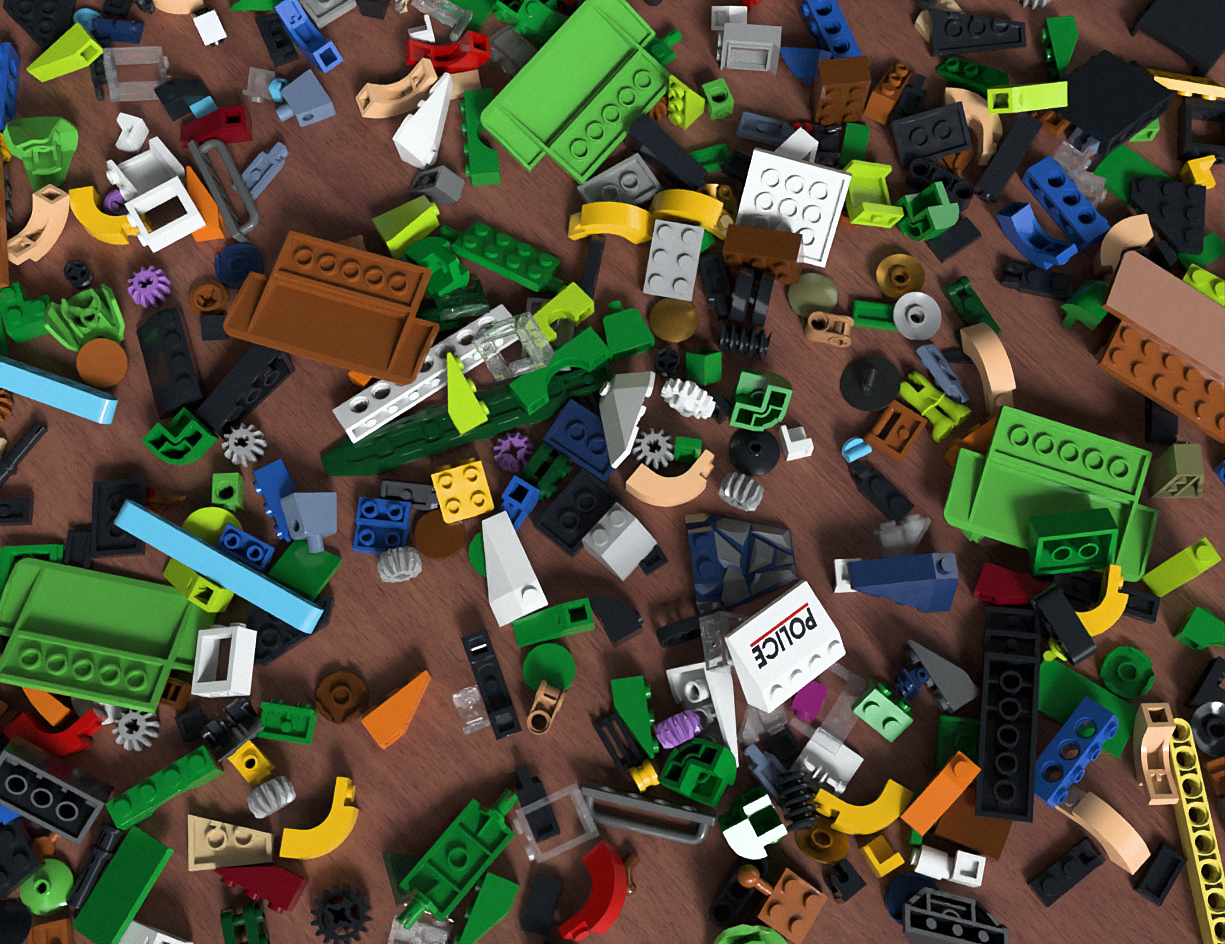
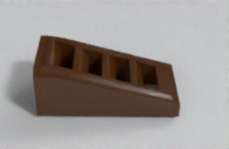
[159,677,192,711]

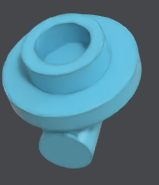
[841,437,872,463]

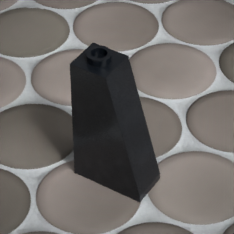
[974,112,1044,204]
[624,113,709,191]

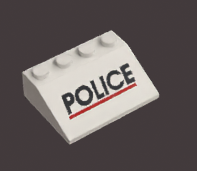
[724,580,846,713]

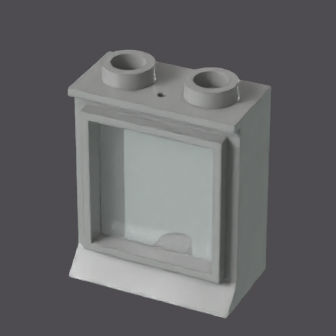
[716,22,782,76]

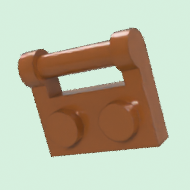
[861,400,928,463]

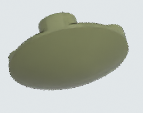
[788,273,837,318]

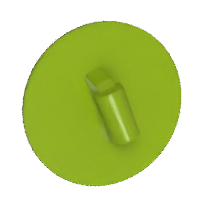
[181,507,243,547]

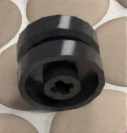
[730,266,776,327]

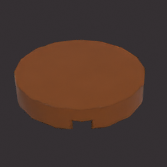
[76,338,129,388]

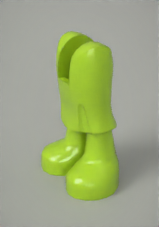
[899,370,972,443]

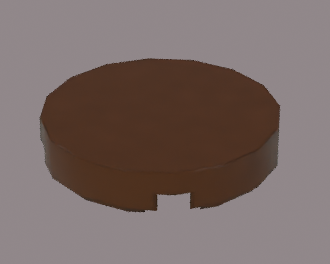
[414,509,467,561]
[315,671,370,725]

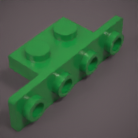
[489,0,566,48]

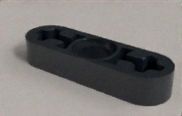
[581,234,605,300]
[656,607,732,648]

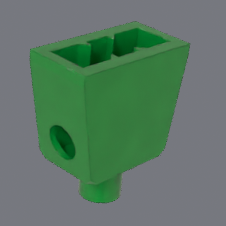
[603,300,655,364]

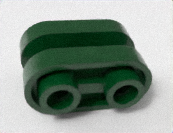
[519,443,572,501]
[220,900,271,944]

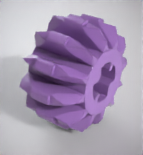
[127,265,171,308]
[654,708,703,749]

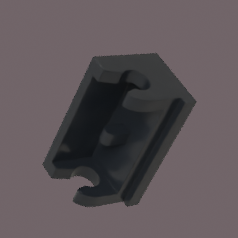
[255,13,299,68]
[824,859,867,904]

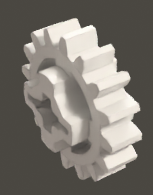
[661,379,716,419]

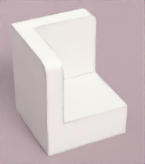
[711,6,747,30]
[408,14,436,46]
[116,112,149,155]
[778,425,814,461]
[833,558,861,593]
[947,850,986,887]

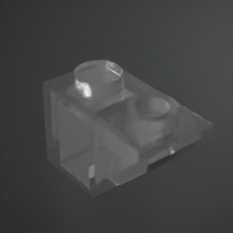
[873,513,931,559]
[737,704,789,747]

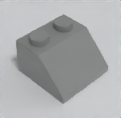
[582,502,657,581]

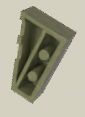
[1147,441,1204,498]

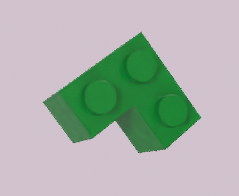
[0,282,57,344]

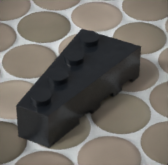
[196,343,295,439]

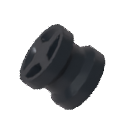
[64,259,94,289]
[654,348,680,378]

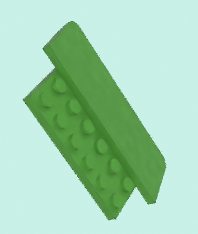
[480,0,672,186]
[943,405,1159,582]
[0,558,219,714]

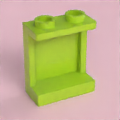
[842,160,904,228]

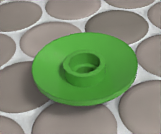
[20,859,75,916]

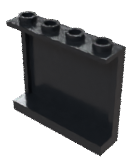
[1131,0,1225,78]
[1037,49,1174,158]

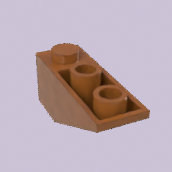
[863,61,914,125]

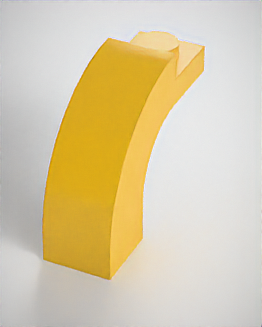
[68,186,152,245]
[648,189,736,241]
[568,202,657,244]
[1050,564,1129,637]
[279,777,359,860]
[811,779,914,835]

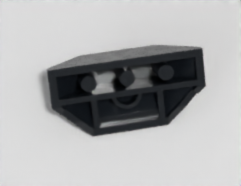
[902,887,1010,944]

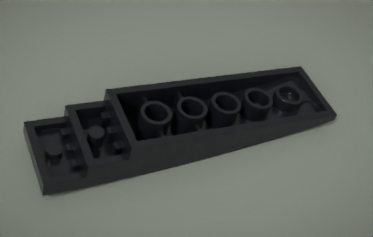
[974,606,1041,823]

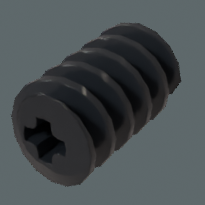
[718,321,772,361]
[776,770,820,832]

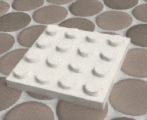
[735,147,852,268]

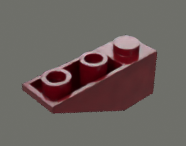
[180,105,253,149]
[973,562,1063,607]
[214,867,309,914]

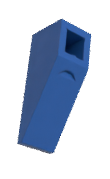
[253,459,297,545]

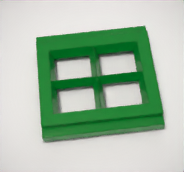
[0,544,65,600]

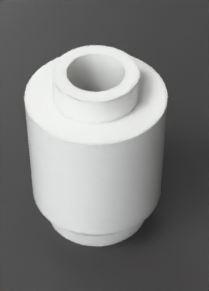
[910,844,954,880]

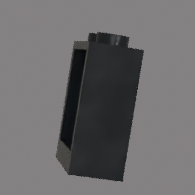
[1177,97,1225,165]

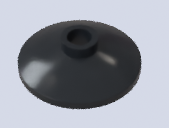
[729,429,780,476]
[1189,702,1225,757]

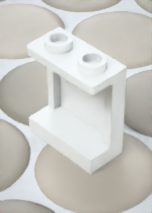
[106,136,185,201]

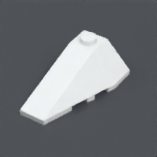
[392,72,453,171]
[599,371,655,469]
[482,510,548,627]
[666,655,739,768]

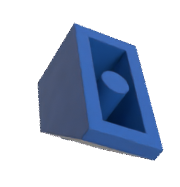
[780,47,832,85]

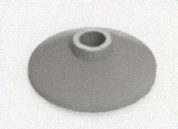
[893,292,941,341]

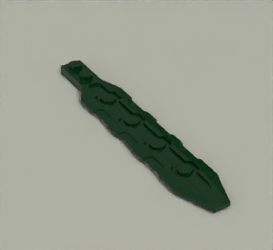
[321,360,614,476]

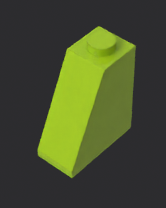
[372,195,440,260]
[1141,537,1222,597]

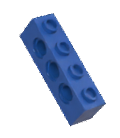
[799,0,862,59]
[0,42,21,133]
[1021,155,1111,253]
[1034,696,1119,809]

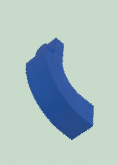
[272,0,344,73]
[996,201,1078,270]

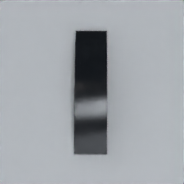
[461,629,522,740]

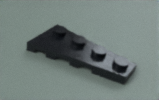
[929,8,1027,57]

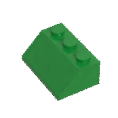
[1026,508,1119,576]

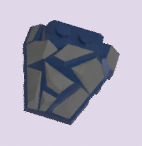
[684,513,798,615]

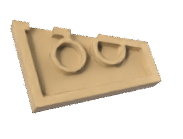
[188,814,275,871]

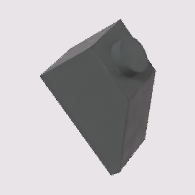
[408,165,465,205]

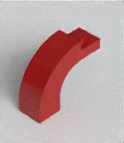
[404,30,491,77]
[2,709,108,758]
[557,841,627,942]

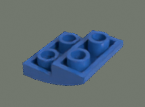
[353,497,411,555]
[216,523,275,575]

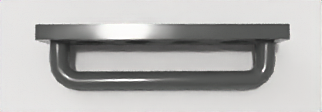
[187,138,260,243]
[579,780,717,845]

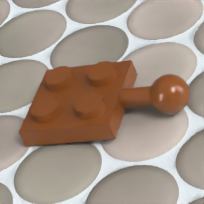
[737,864,828,944]

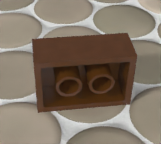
[810,56,871,126]
[723,224,804,284]

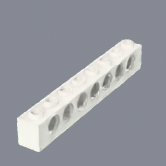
[332,304,519,444]

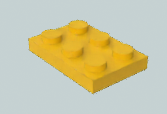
[1145,68,1225,100]

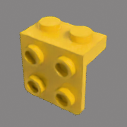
[431,457,494,523]

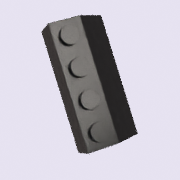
[136,306,207,420]
[0,735,115,845]

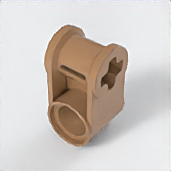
[804,311,854,347]
[527,679,567,735]

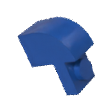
[496,475,540,533]

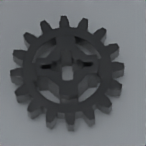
[311,884,373,944]

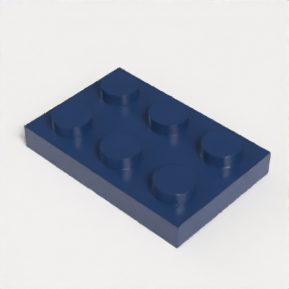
[542,399,615,483]

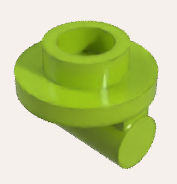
[1043,637,1067,661]

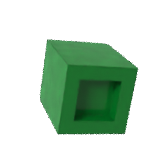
[686,347,722,386]

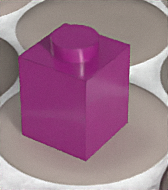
[789,680,828,722]

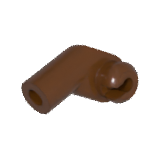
[623,852,640,896]

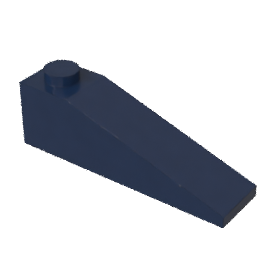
[846,553,959,613]

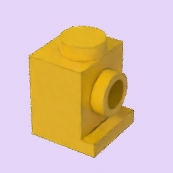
[227,740,275,786]

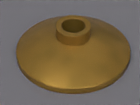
[876,254,926,300]
[794,816,849,864]

